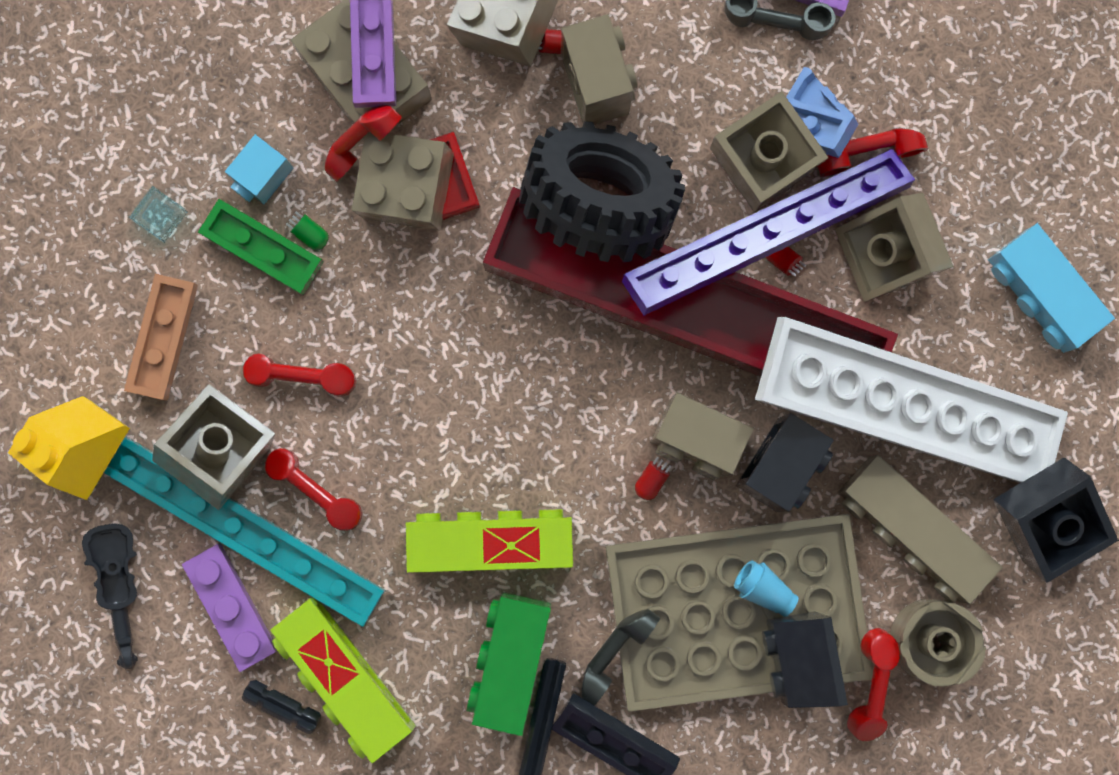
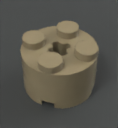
[890,599,986,687]

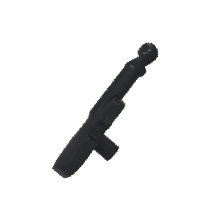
[82,523,138,670]

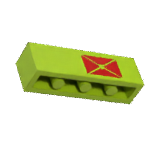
[406,509,573,573]
[270,598,416,763]

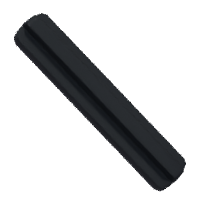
[519,658,566,775]

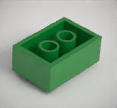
[466,592,551,736]

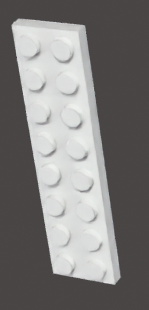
[755,317,1068,483]

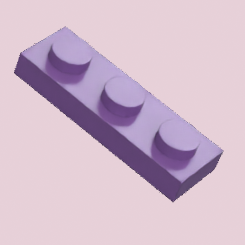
[350,0,396,108]
[182,544,277,672]

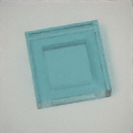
[128,186,188,243]

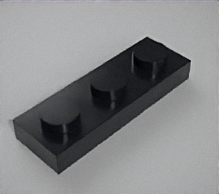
[552,693,680,775]

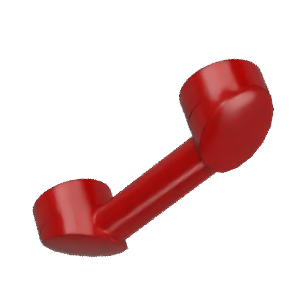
[325,105,402,182]
[818,128,928,177]
[243,354,356,397]
[265,448,362,531]
[847,628,900,741]

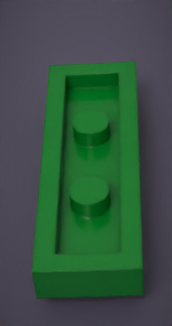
[198,199,324,295]

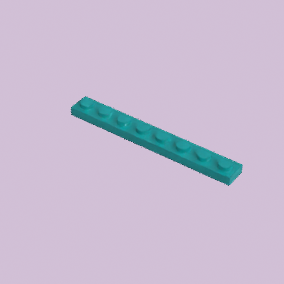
[104,436,386,627]

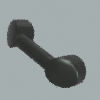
[724,0,836,40]
[582,609,660,706]

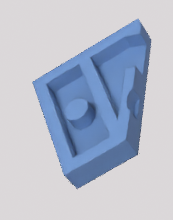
[786,67,858,158]

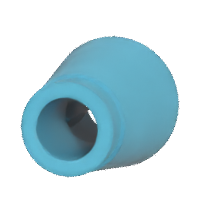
[734,560,799,617]

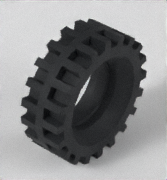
[519,121,685,262]

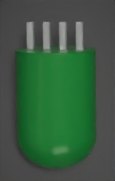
[286,211,329,251]

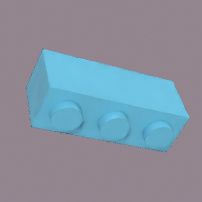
[988,223,1115,353]

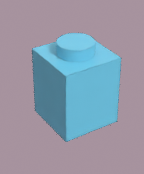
[225,134,294,204]

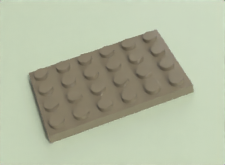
[606,514,873,712]

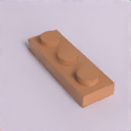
[124,274,198,401]

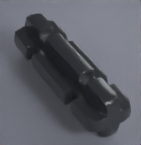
[242,680,321,734]

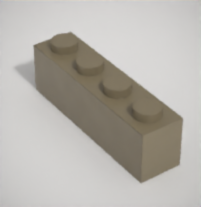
[838,455,1003,604]

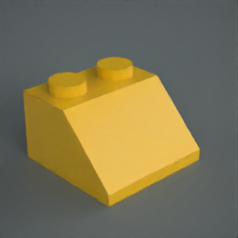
[8,396,130,500]

